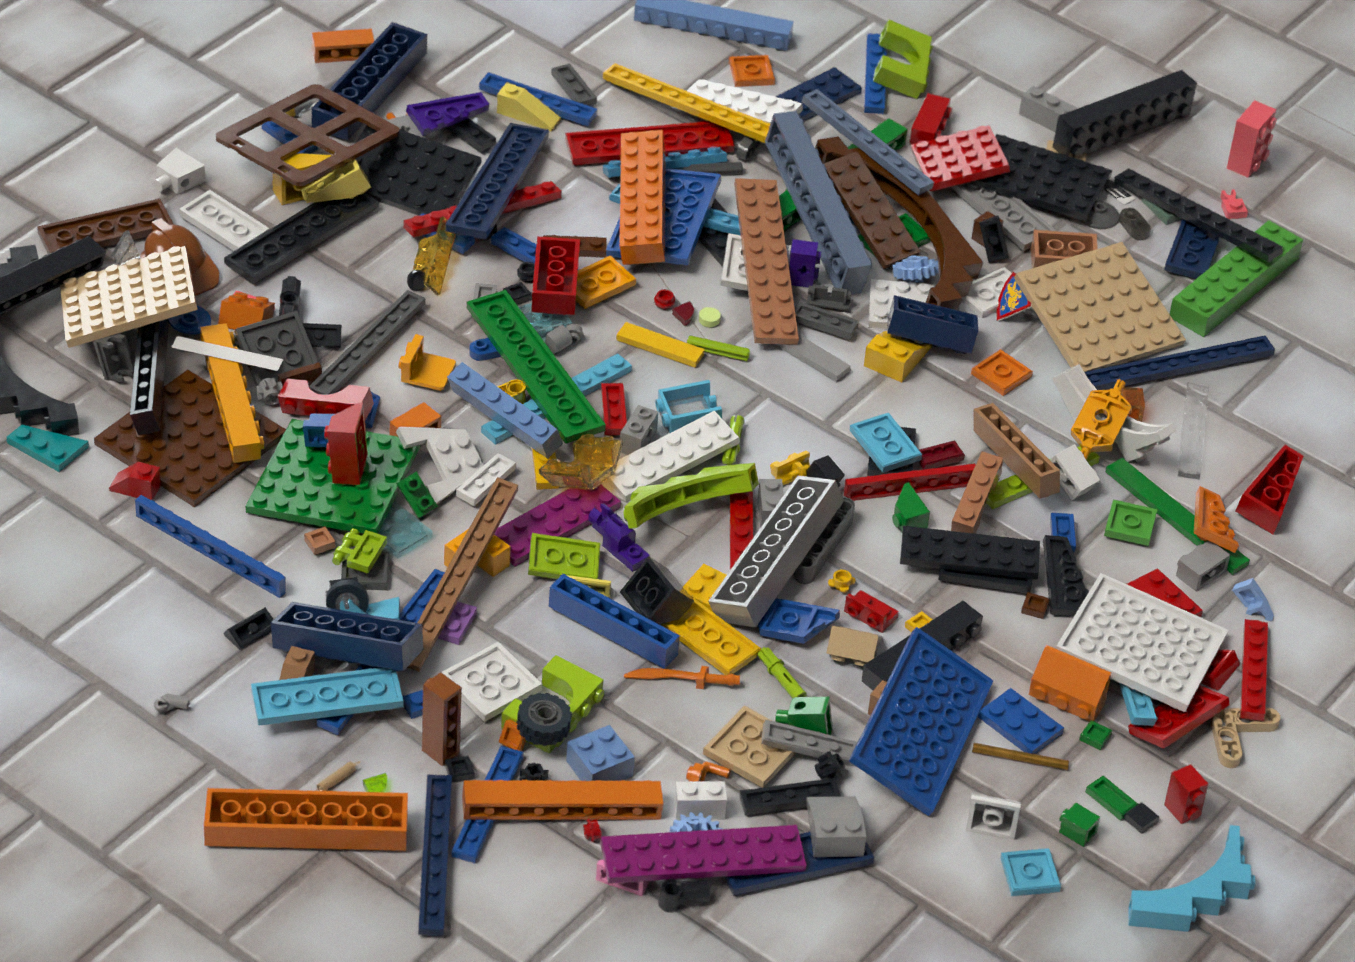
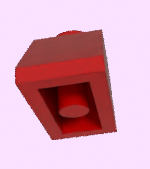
[109,462,161,500]

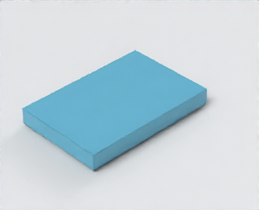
[849,412,922,473]

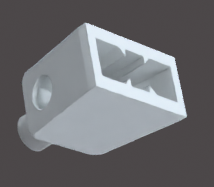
[154,148,205,194]

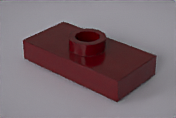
[918,440,965,470]

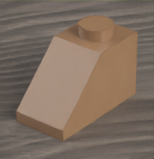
[279,646,315,680]

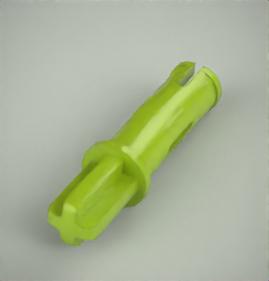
[722,415,745,465]
[758,647,807,699]

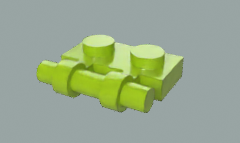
[332,528,387,573]

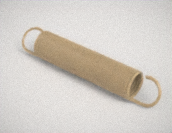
[315,761,360,791]

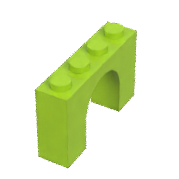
[873,19,933,99]
[501,655,605,754]

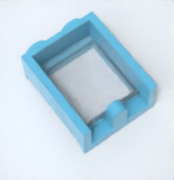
[655,380,722,433]

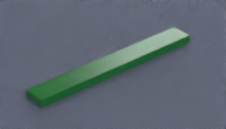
[1105,458,1250,575]

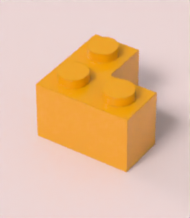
[444,529,510,577]

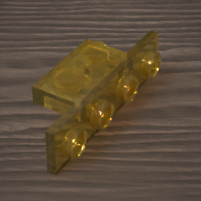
[412,217,456,296]

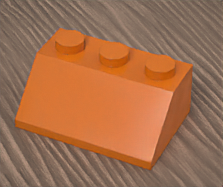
[1029,645,1111,721]

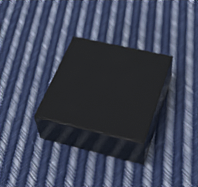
[503,282,532,305]
[445,756,475,783]
[1124,802,1159,833]

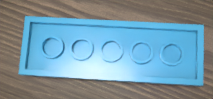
[251,667,403,726]

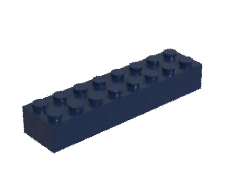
[312,22,427,141]

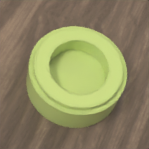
[699,307,721,327]

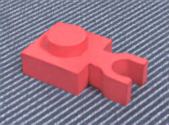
[1220,189,1248,219]

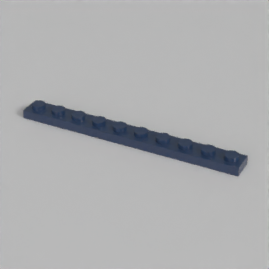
[1085,335,1275,390]

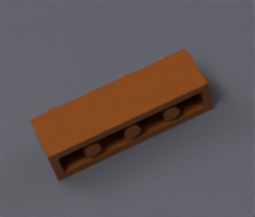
[422,672,462,766]

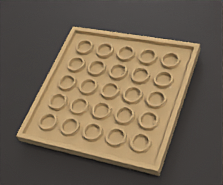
[1014,242,1186,372]
[60,246,198,348]

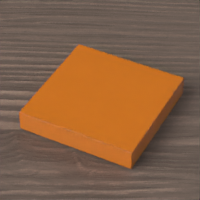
[729,55,775,87]
[971,349,1033,396]

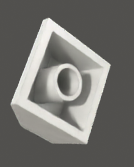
[966,793,1021,840]

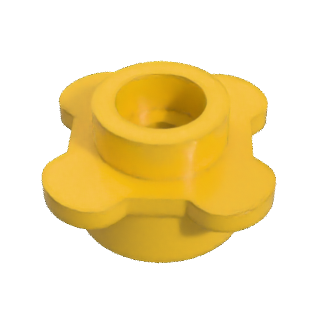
[828,569,855,592]

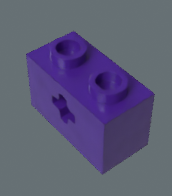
[789,239,821,288]

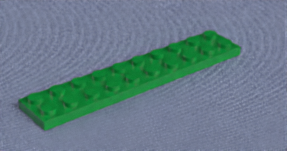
[466,290,606,444]

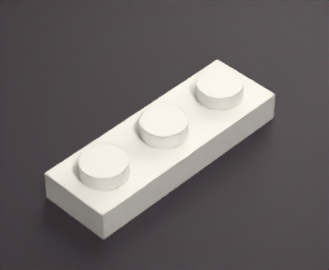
[456,453,516,506]

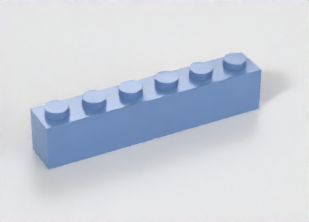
[447,362,563,459]

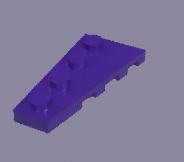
[406,92,490,136]

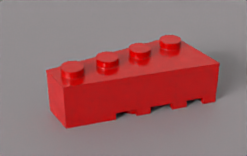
[1235,445,1304,535]

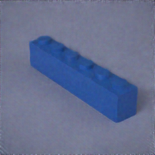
[549,574,680,669]

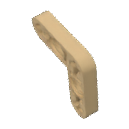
[1211,708,1280,768]

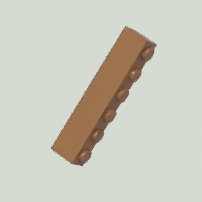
[973,403,1060,499]

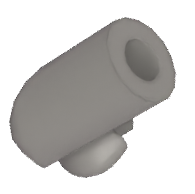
[154,694,190,713]

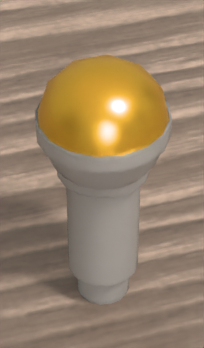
[286,100,313,117]

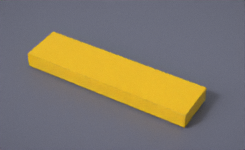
[616,322,705,368]

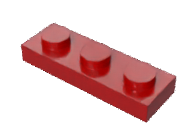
[601,383,627,435]

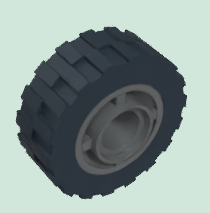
[516,693,572,746]

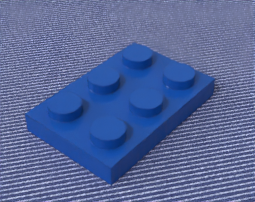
[978,688,1064,754]

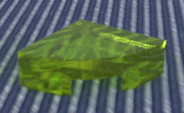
[363,773,387,792]

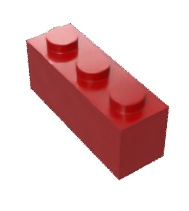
[909,93,953,145]

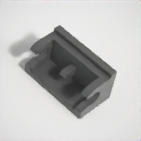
[93,334,135,382]

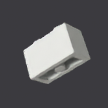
[1050,444,1100,501]
[674,781,727,820]

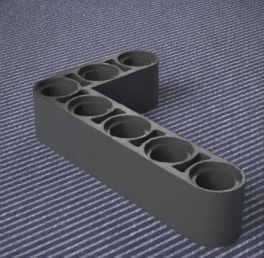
[794,496,855,584]

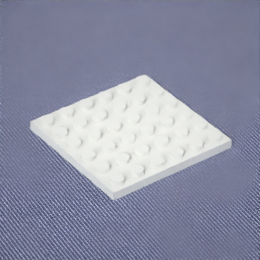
[1055,573,1228,712]

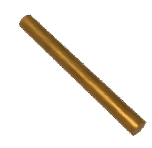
[972,743,1069,770]

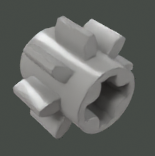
[256,378,283,406]

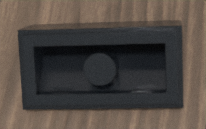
[979,215,1009,263]
[223,607,274,650]

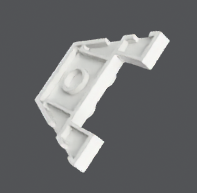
[396,427,484,505]

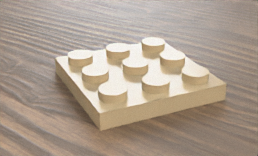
[703,705,796,787]

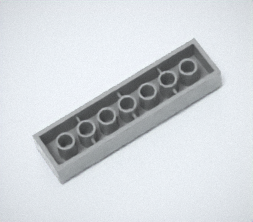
[708,476,844,627]

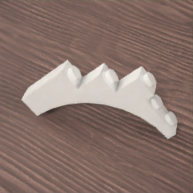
[1052,364,1176,462]

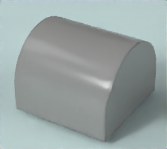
[545,325,572,354]

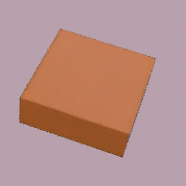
[498,719,526,751]

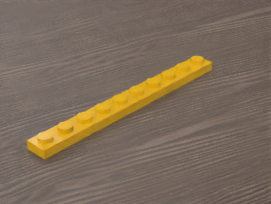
[603,63,770,143]

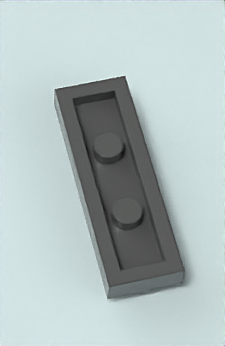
[551,63,597,106]
[795,302,859,340]

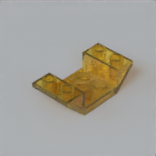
[539,434,623,490]

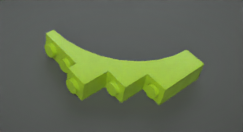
[623,463,759,529]

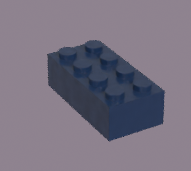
[887,295,979,354]

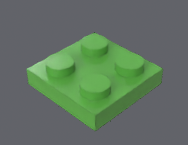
[1104,499,1157,546]

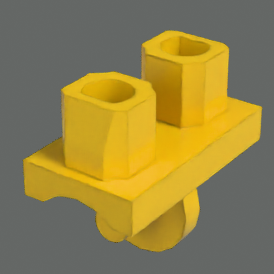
[770,450,810,485]

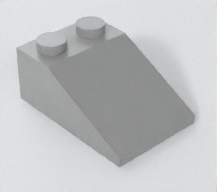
[806,796,866,857]

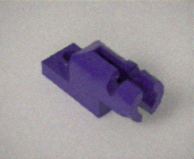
[588,503,650,572]

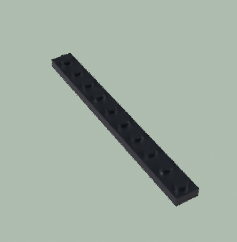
[1114,168,1283,262]

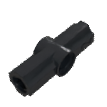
[279,276,301,316]

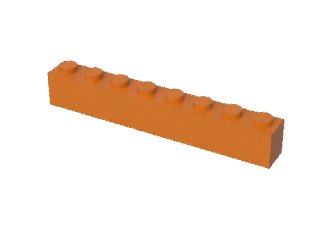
[462,780,663,820]

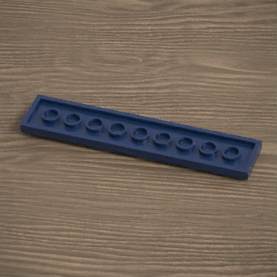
[445,123,549,239]

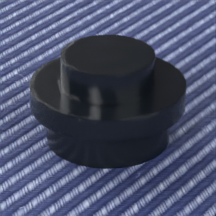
[517,262,535,281]
[407,270,428,291]

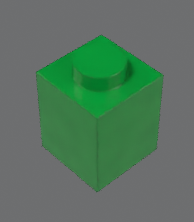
[1059,802,1100,847]

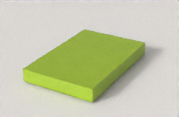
[528,533,600,579]

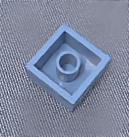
[566,725,635,781]

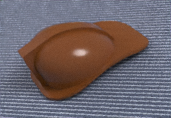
[139,218,219,296]

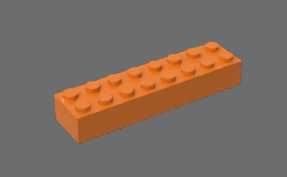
[619,130,665,265]
[204,788,408,851]

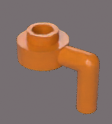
[686,761,731,782]

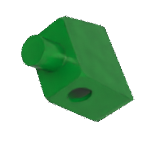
[775,697,833,735]

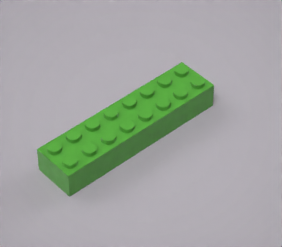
[1170,220,1303,337]

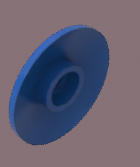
[168,305,211,335]

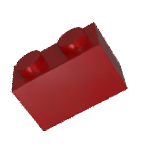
[1164,764,1209,824]

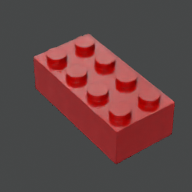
[531,236,580,315]

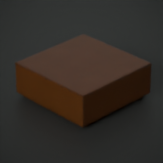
[1021,592,1049,619]

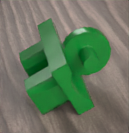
[396,471,438,519]

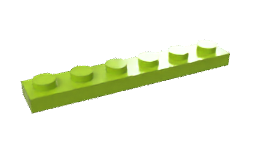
[986,446,1100,510]

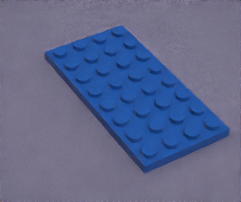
[849,627,994,816]

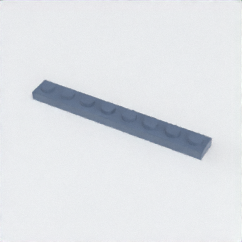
[802,89,934,195]

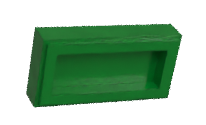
[1085,775,1138,821]

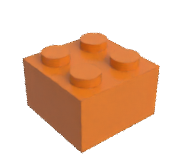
[218,292,275,330]

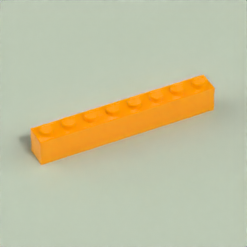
[200,323,264,463]

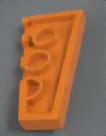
[1194,486,1239,553]

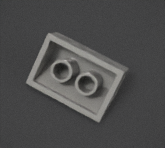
[1019,86,1078,132]

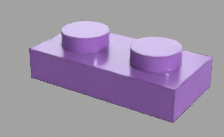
[438,602,477,645]

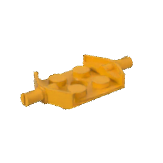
[1071,379,1132,459]

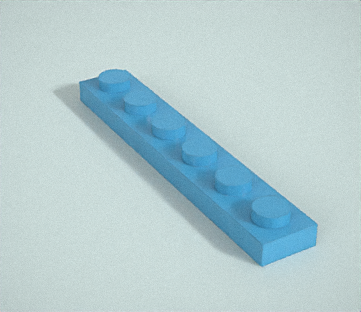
[602,147,727,177]

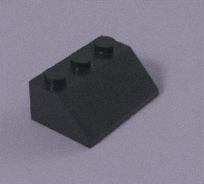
[620,556,694,624]

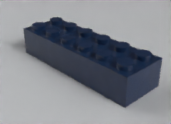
[271,602,423,671]

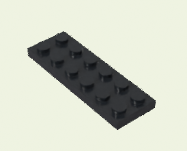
[900,526,1040,580]

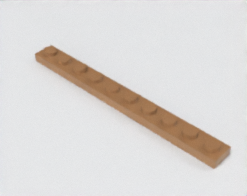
[407,477,518,672]

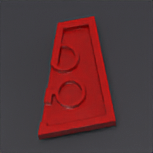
[1127,568,1203,617]

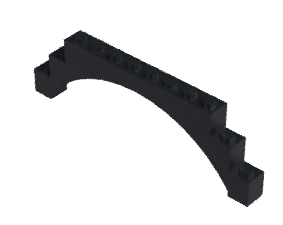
[0,245,79,436]

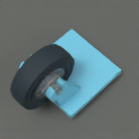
[326,580,400,620]

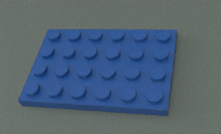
[606,168,722,265]

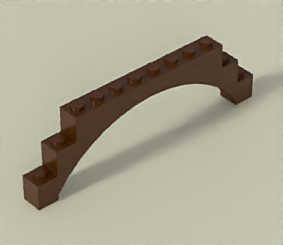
[815,136,984,310]

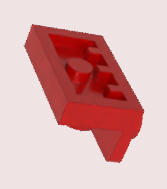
[844,590,899,633]

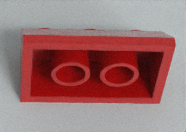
[324,403,368,485]

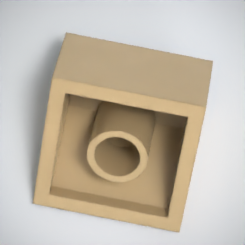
[826,626,882,666]

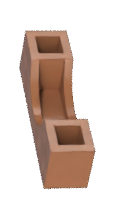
[951,451,1003,534]

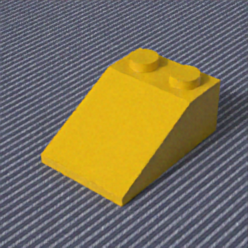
[272,153,340,205]
[864,330,933,383]

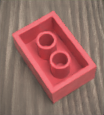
[1227,100,1277,178]

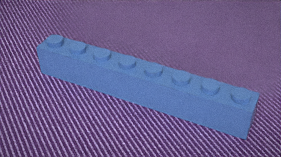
[634,0,794,51]

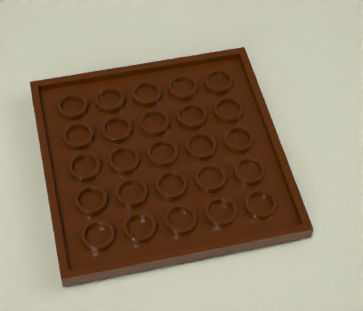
[94,369,286,507]

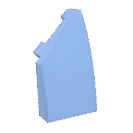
[1232,578,1274,621]

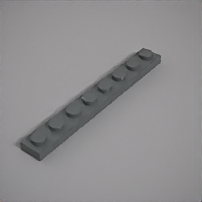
[309,290,425,395]

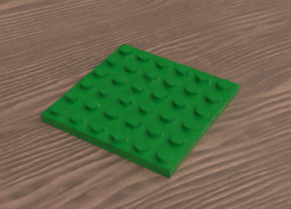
[245,419,420,534]

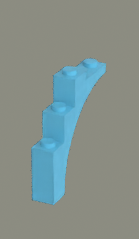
[1128,825,1255,932]

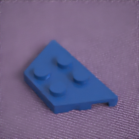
[758,598,840,644]

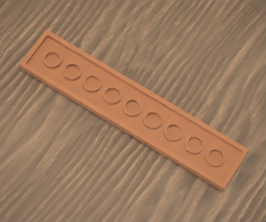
[734,178,799,345]

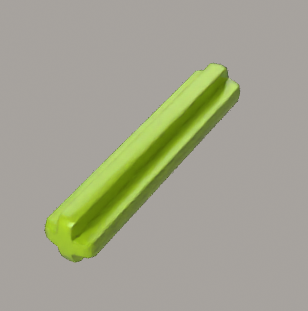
[687,335,750,361]

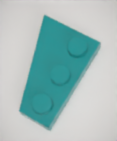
[6,425,89,472]

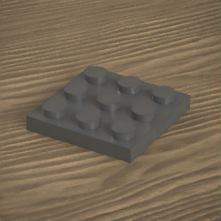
[234,311,318,386]

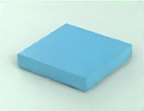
[1000,848,1061,896]

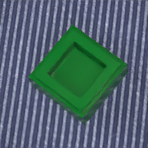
[1079,720,1112,750]

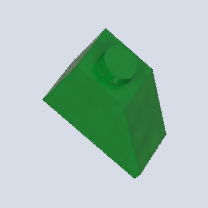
[892,482,930,532]

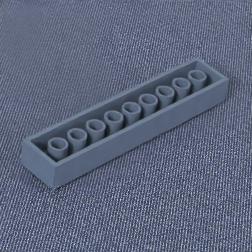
[765,111,872,295]

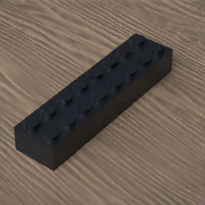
[1052,70,1197,158]

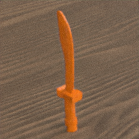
[624,666,740,689]

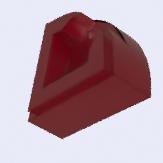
[672,301,694,326]

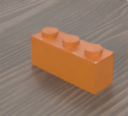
[312,28,374,63]

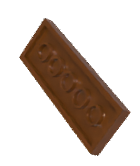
[824,151,920,269]
[37,198,173,255]

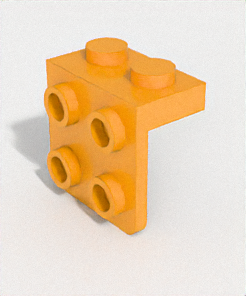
[398,334,456,391]

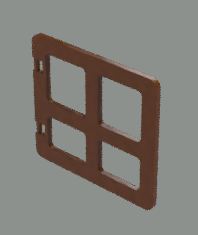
[216,84,399,186]

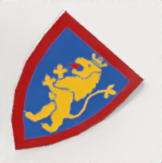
[997,272,1032,321]

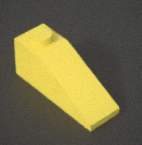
[497,83,561,132]
[301,159,371,203]

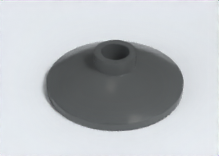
[1081,201,1119,229]

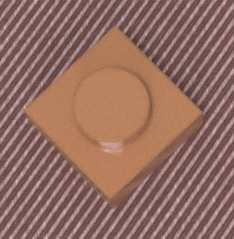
[304,527,335,555]

